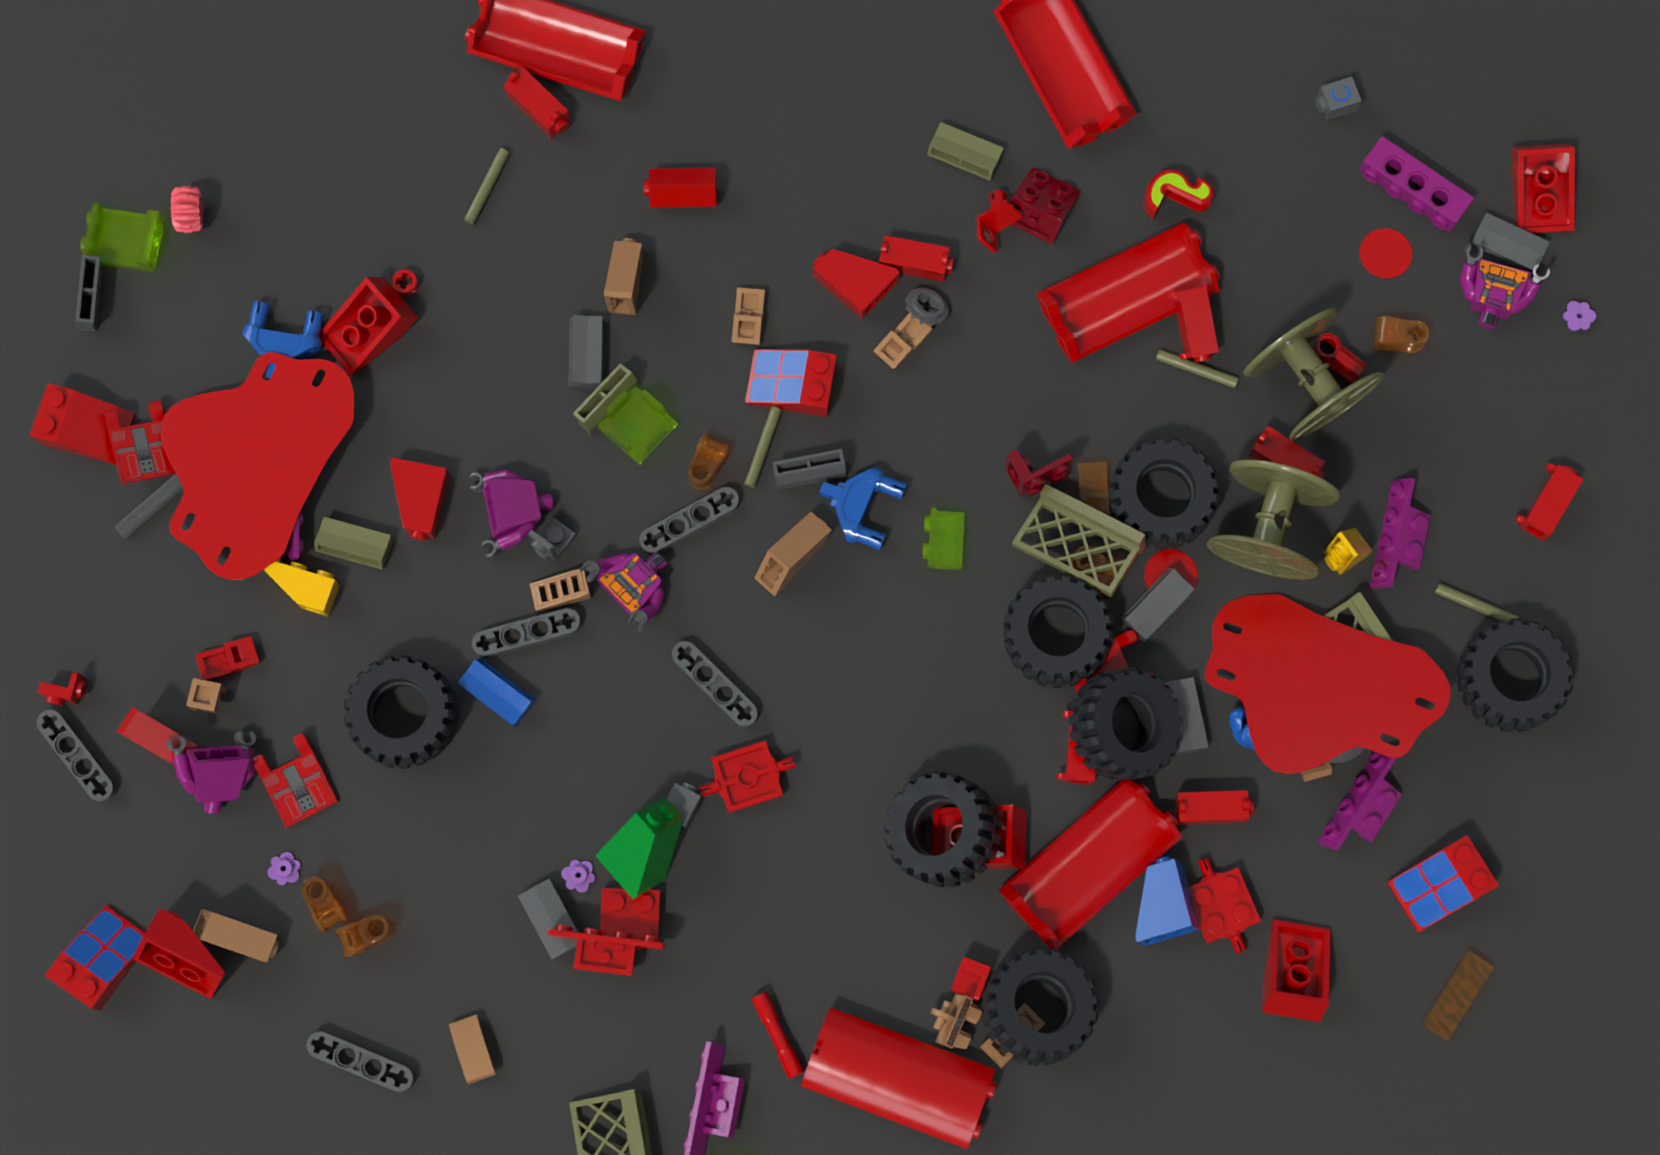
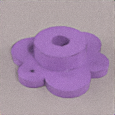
[1563,301,1596,331]
[268,852,301,886]
[562,860,595,893]

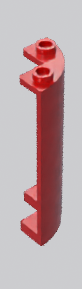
[465,0,646,101]
[993,0,1137,149]
[1036,222,1220,363]
[998,779,1182,950]
[801,1007,997,1149]

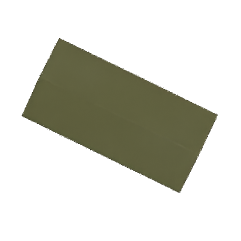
[927,122,1004,181]
[573,363,639,435]
[314,517,393,570]

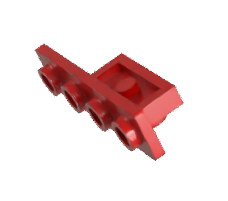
[547,925,666,976]

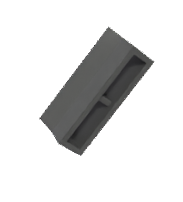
[1470,213,1550,274]
[75,254,103,331]
[568,315,604,388]
[772,449,846,490]
[1120,568,1194,643]
[1163,677,1209,755]
[518,879,578,960]

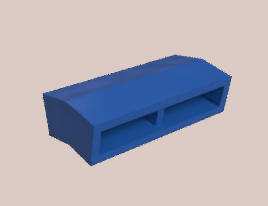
[458,658,536,728]

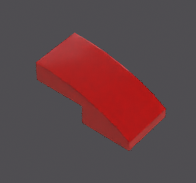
[195,636,259,681]

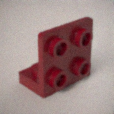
[1010,168,1080,245]
[1004,449,1074,497]

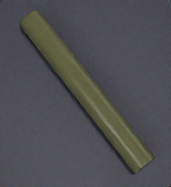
[464,148,509,225]
[1156,349,1238,388]
[744,406,782,488]
[1434,583,1519,622]

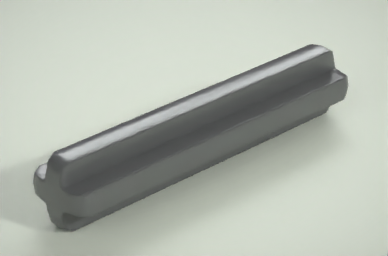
[115,474,183,538]

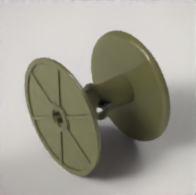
[1243,307,1385,441]
[1207,460,1340,580]

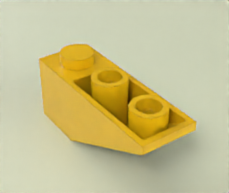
[1323,528,1372,575]
[264,558,340,617]

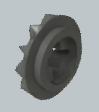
[905,288,948,327]

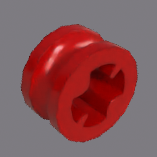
[392,269,419,297]

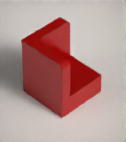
[951,957,991,1002]

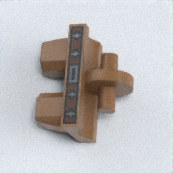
[930,994,982,1049]

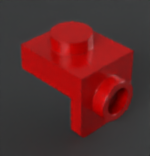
[37,672,87,706]

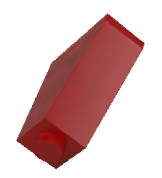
[813,249,900,319]
[390,457,450,541]
[117,707,201,765]

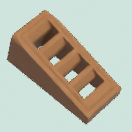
[530,569,591,612]

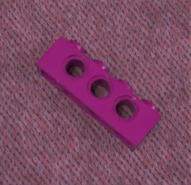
[1359,136,1474,232]

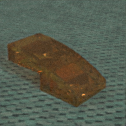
[1077,461,1110,516]

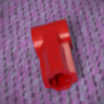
[1312,333,1367,385]

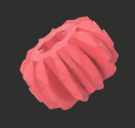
[170,186,204,233]

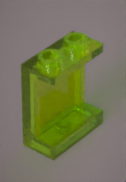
[80,202,165,272]

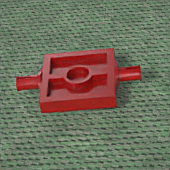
[699,740,796,814]
[1189,857,1261,954]
[600,887,661,969]

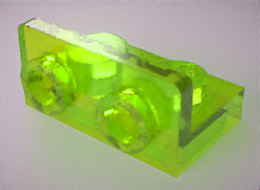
[922,507,965,570]

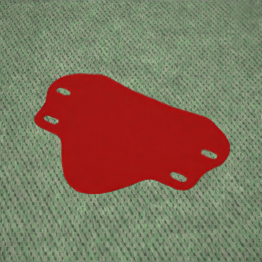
[161,352,354,580]
[1205,594,1451,774]

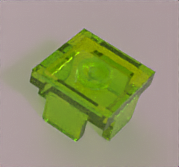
[598,386,677,465]

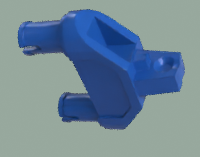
[242,301,324,380]
[819,467,908,551]

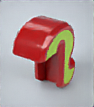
[1144,169,1214,219]

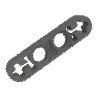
[639,487,739,555]
[472,608,581,658]
[672,641,758,728]
[37,710,116,803]
[306,1032,415,1092]

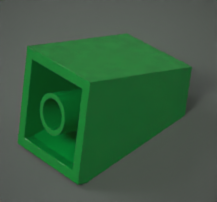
[595,797,684,900]

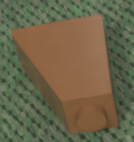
[604,238,644,315]
[754,512,832,596]
[193,909,278,963]

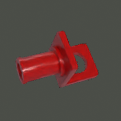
[977,190,1022,253]

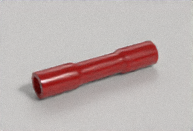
[751,991,804,1079]

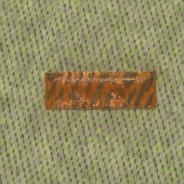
[1421,951,1494,1041]

